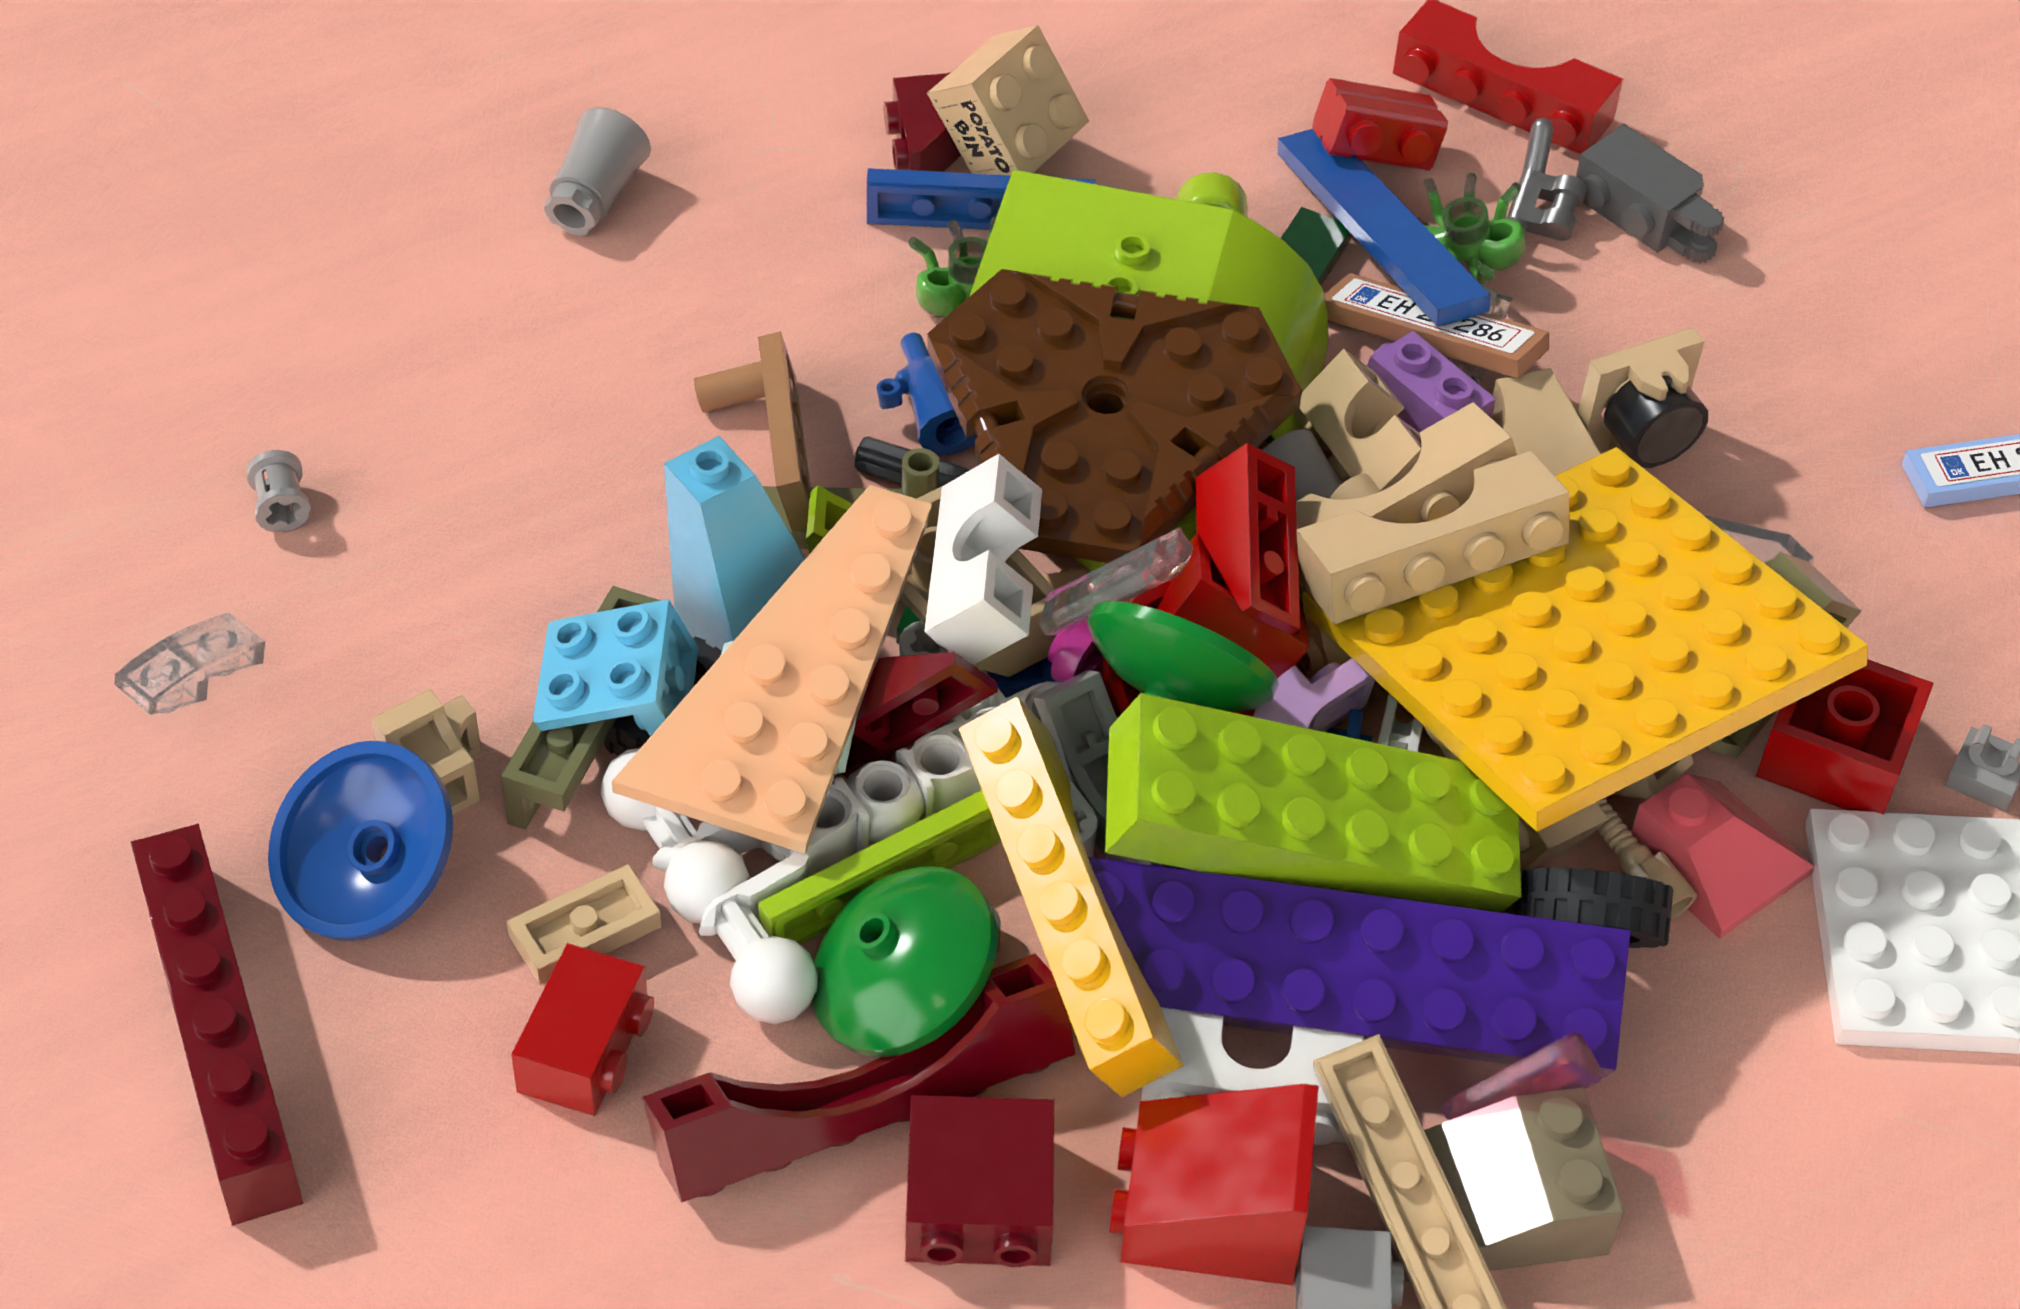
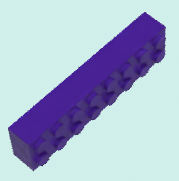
[1088,857,1631,1078]

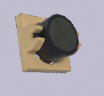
[1577,327,1709,470]

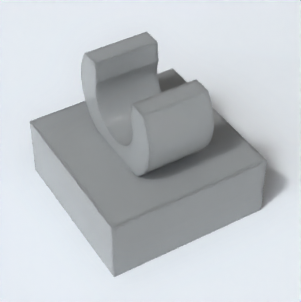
[1945,725,2020,812]

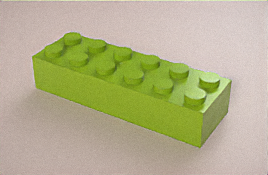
[1105,693,1521,913]

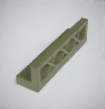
[501,586,661,830]

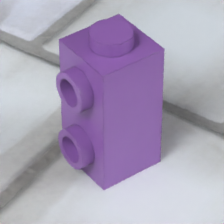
[1367,331,1496,432]

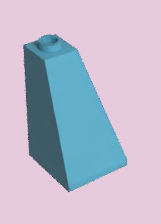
[664,436,806,651]

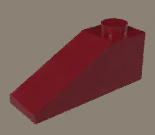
[840,652,998,778]

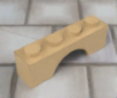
[1296,402,1517,602]
[1297,450,1569,625]

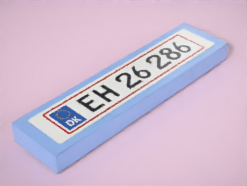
[1901,434,2020,508]

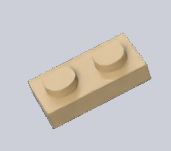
[506,864,662,985]

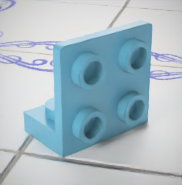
[533,599,699,737]

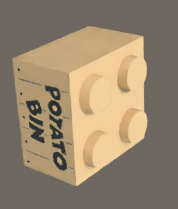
[927,25,1089,175]

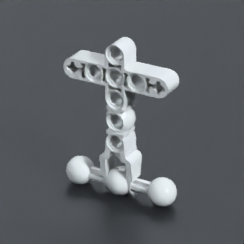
[600,621,1097,1024]

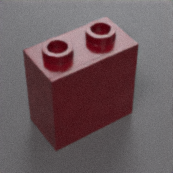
[905,1095,1054,1267]

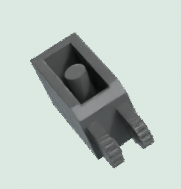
[1576,124,1724,263]

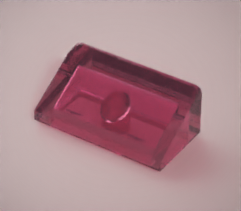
[1440,1031,1603,1120]

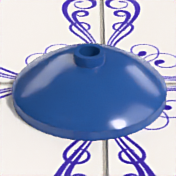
[268,741,453,941]

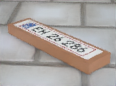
[1324,273,1549,378]

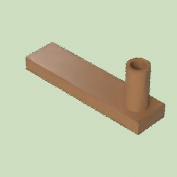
[694,331,811,533]

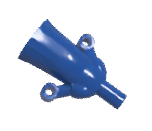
[876,332,978,456]

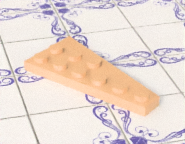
[612,485,932,854]

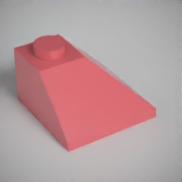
[1632,773,1814,939]

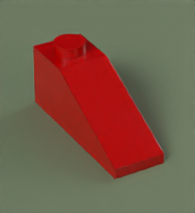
[1196,443,1300,635]

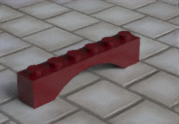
[131,823,304,1226]
[643,953,1076,1203]

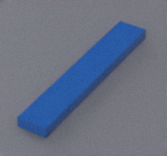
[1278,129,1490,327]

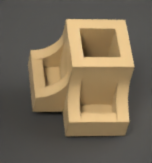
[372,689,482,815]

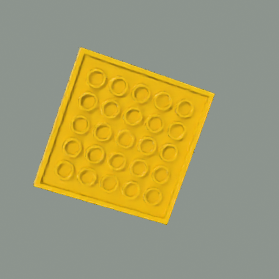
[1302,447,1869,832]

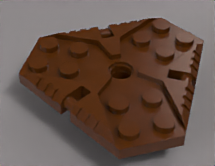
[927,269,1302,567]

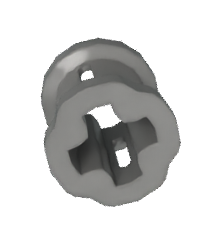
[246,450,311,532]

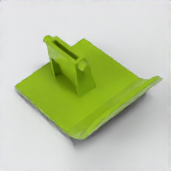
[969,169,1329,444]

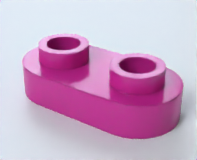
[1048,622,1105,686]

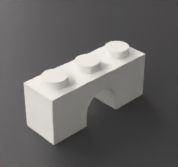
[924,454,1042,665]
[1141,1008,1364,1145]

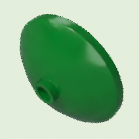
[1087,601,1278,713]
[812,866,998,1057]

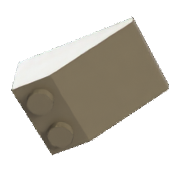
[1384,1087,1624,1283]

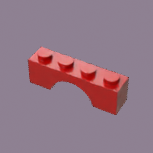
[1392,0,1623,155]

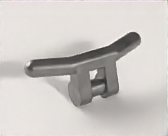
[1507,118,1588,241]

